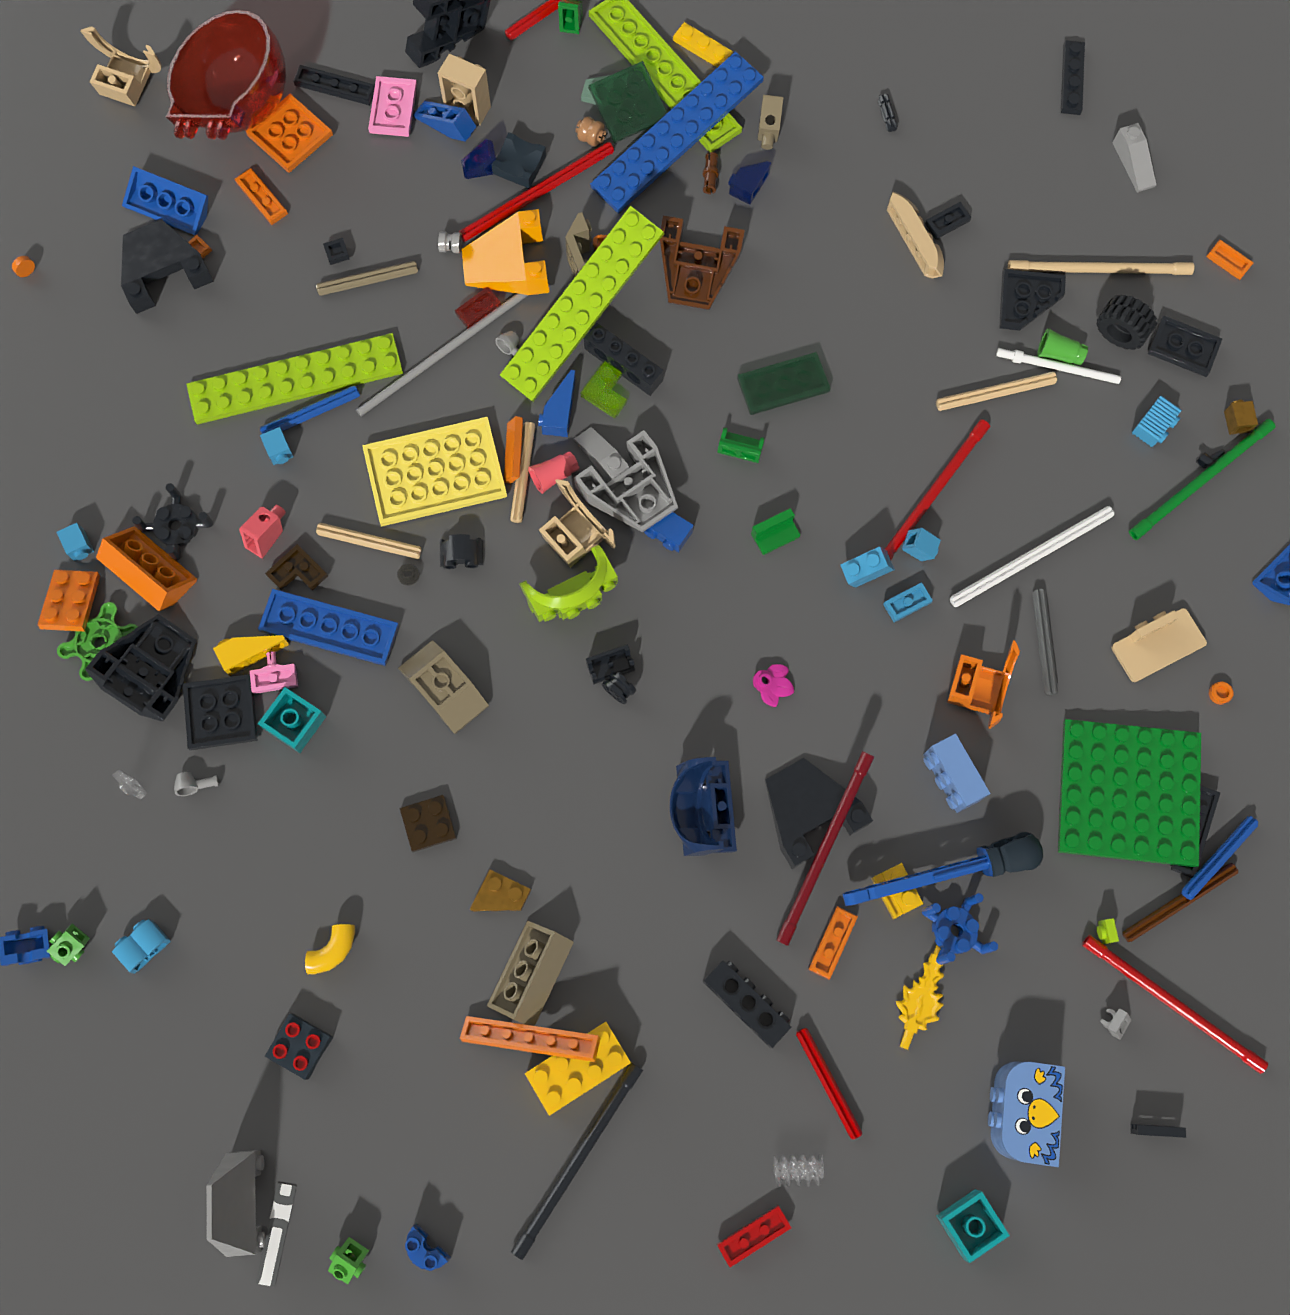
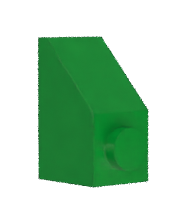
[558,0,583,34]

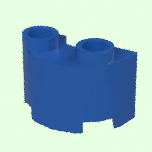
[0,926,50,966]
[405,1223,451,1271]

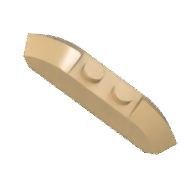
[887,191,944,279]

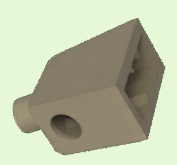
[758,95,783,150]

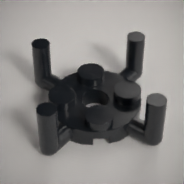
[132,483,213,561]

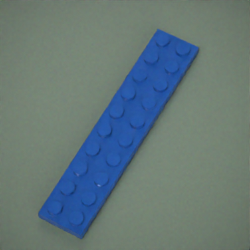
[590,51,764,214]

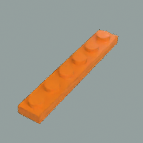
[460,1016,601,1062]

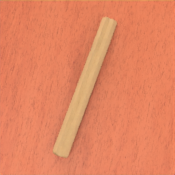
[510,422,535,523]
[316,523,422,559]

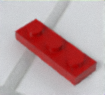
[717,1205,791,1268]

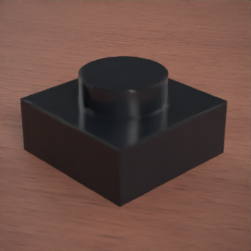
[323,238,350,265]

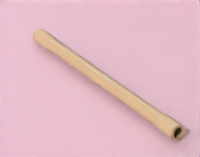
[1007,260,1194,275]

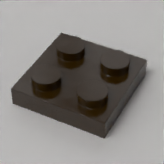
[399,795,457,852]

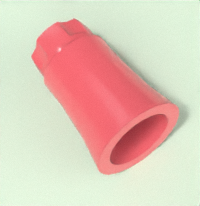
[528,451,579,494]

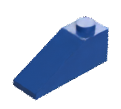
[413,101,477,141]
[538,370,576,437]

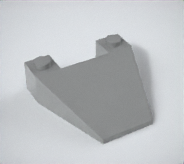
[574,430,678,532]
[206,1150,265,1257]

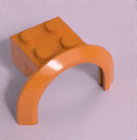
[947,640,1020,729]

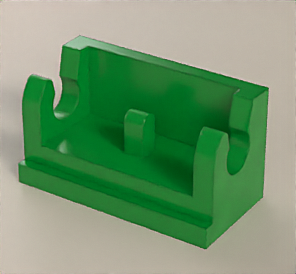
[717,428,765,463]

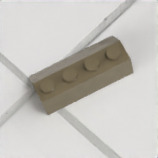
[487,921,574,1026]

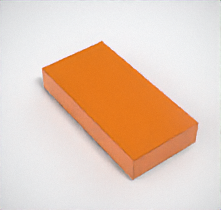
[1206,240,1254,280]

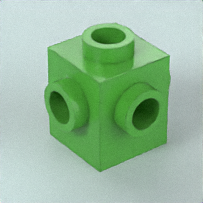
[47,924,90,966]
[328,1237,369,1284]

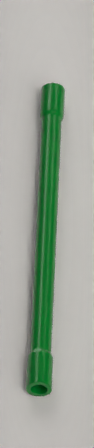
[1129,419,1276,540]

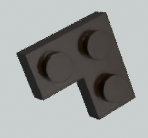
[265,544,328,591]

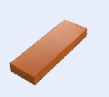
[235,168,288,225]
[504,416,523,484]
[808,906,858,980]

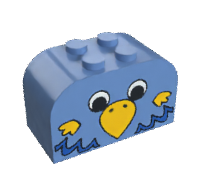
[988,1062,1065,1167]

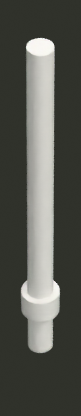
[996,348,1121,384]

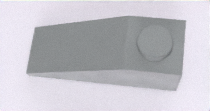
[1112,123,1157,193]
[574,427,629,482]

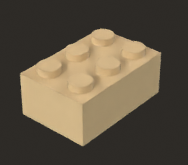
[438,54,491,125]

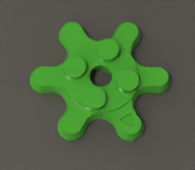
[57,602,138,681]

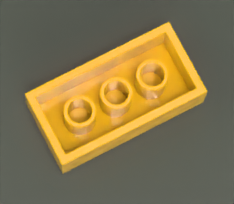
[525,1022,631,1116]

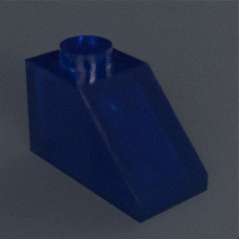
[728,161,771,205]

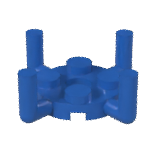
[922,893,998,965]

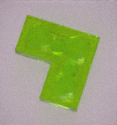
[580,362,627,419]

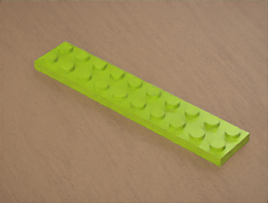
[589,0,742,153]
[500,206,664,402]
[186,333,403,425]

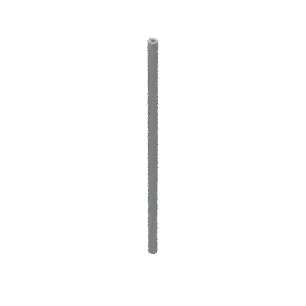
[356,294,528,416]

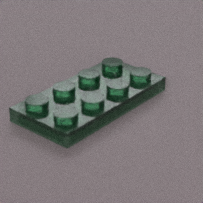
[737,352,831,415]

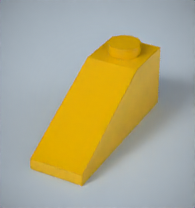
[213,635,290,676]

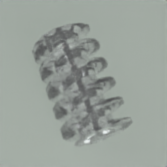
[773,1154,824,1187]

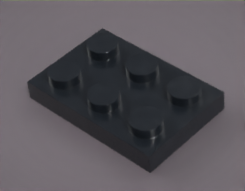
[1148,316,1222,377]

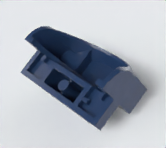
[670,757,737,856]

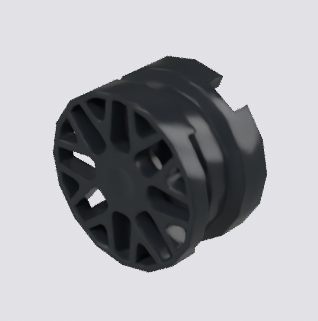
[601,671,636,704]

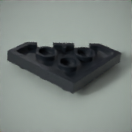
[999,269,1066,331]

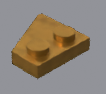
[470,870,531,912]

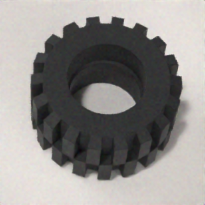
[1096,295,1157,350]

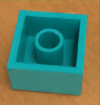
[258,687,326,753]
[936,1189,1010,1263]

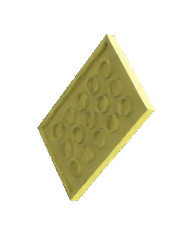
[362,417,507,527]

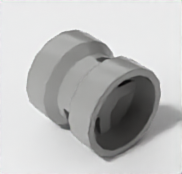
[438,231,462,254]

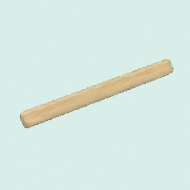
[936,372,1057,411]

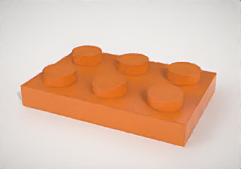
[38,570,100,632]

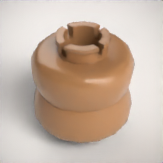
[576,116,606,146]

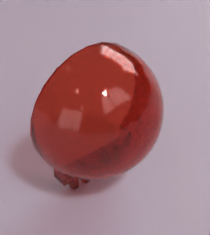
[166,10,286,140]

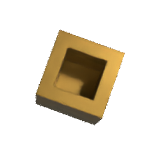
[1224,400,1258,435]

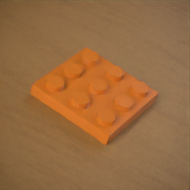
[246,94,333,173]

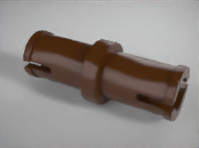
[703,152,719,194]

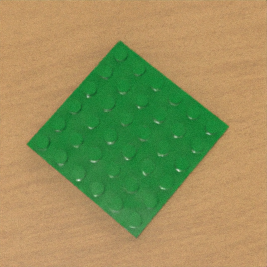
[1058,719,1201,867]

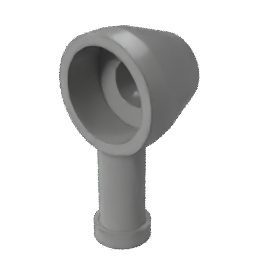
[495,331,519,356]
[174,772,219,796]

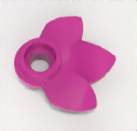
[753,664,794,707]

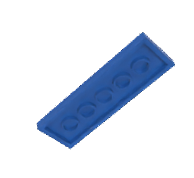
[258,589,399,666]

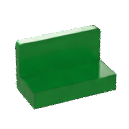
[751,508,800,555]

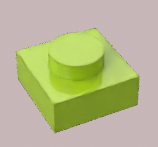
[1097,918,1119,944]

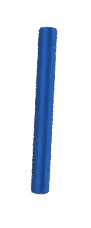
[260,385,360,434]
[1181,816,1258,900]

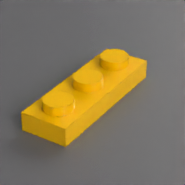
[673,22,733,68]

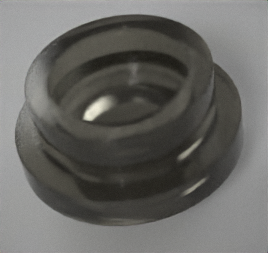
[397,564,419,586]

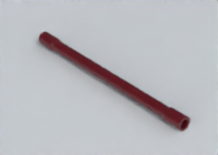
[776,751,874,946]

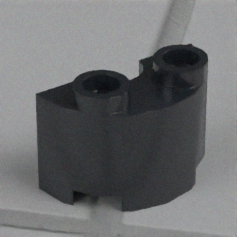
[440,534,483,569]

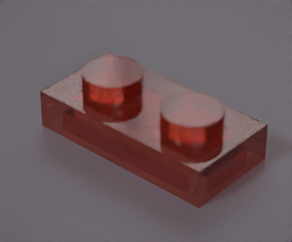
[455,287,501,328]

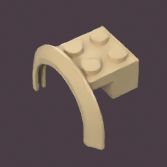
[81,27,162,106]
[539,479,616,568]

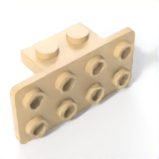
[1111,608,1207,682]

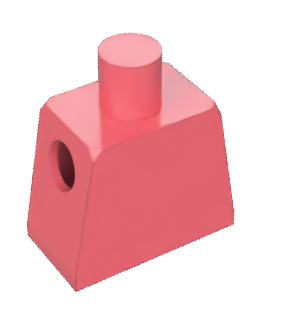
[239,505,286,559]

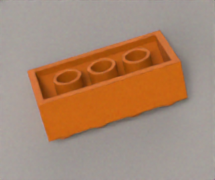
[96,526,197,611]

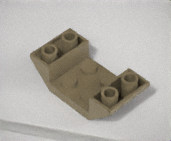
[565,212,592,278]
[398,640,489,734]

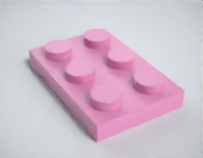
[368,76,417,137]

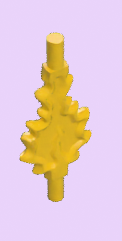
[896,945,944,1050]

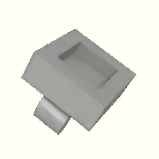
[1101,1009,1131,1040]

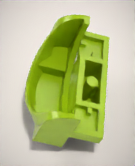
[519,545,618,622]

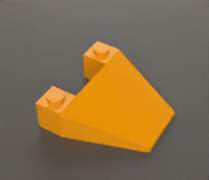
[462,209,549,295]

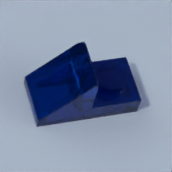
[461,139,496,179]

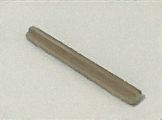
[316,261,418,296]

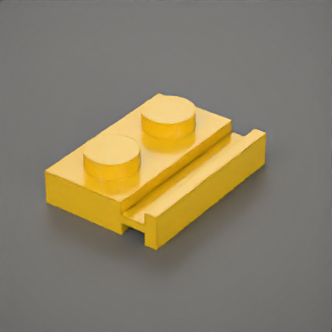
[871,863,924,919]

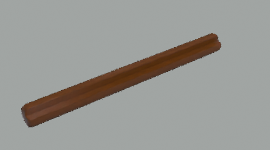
[1122,863,1239,942]

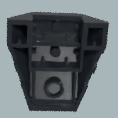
[85,614,196,721]

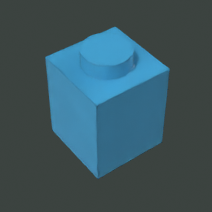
[260,427,293,465]
[56,522,94,561]
[902,528,941,561]

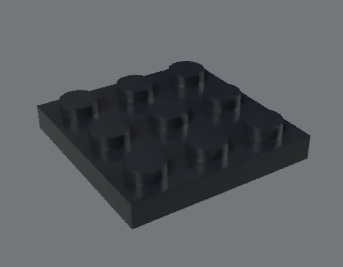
[183,674,258,751]

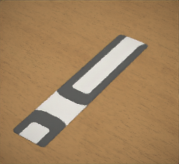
[256,1183,296,1287]

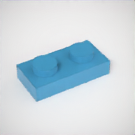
[883,582,933,623]

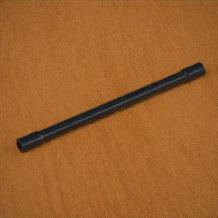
[511,1062,643,1260]

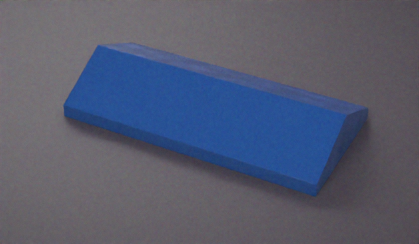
[122,166,208,235]
[1253,545,1290,605]

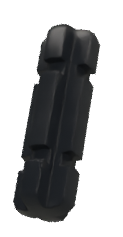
[878,94,898,132]

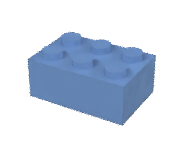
[923,734,991,813]

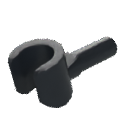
[1196,449,1225,468]

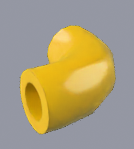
[305,924,355,974]

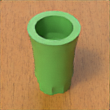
[1037,328,1088,365]

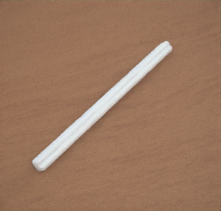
[950,506,1114,607]

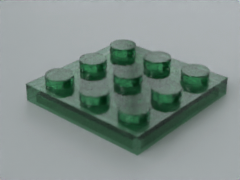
[588,61,667,144]

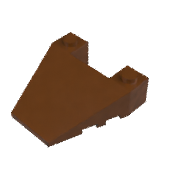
[660,215,745,310]

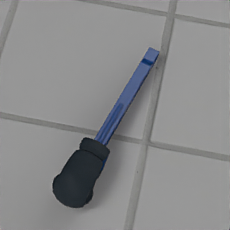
[842,832,1043,906]

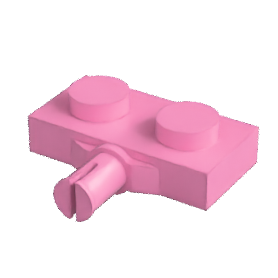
[250,652,298,694]

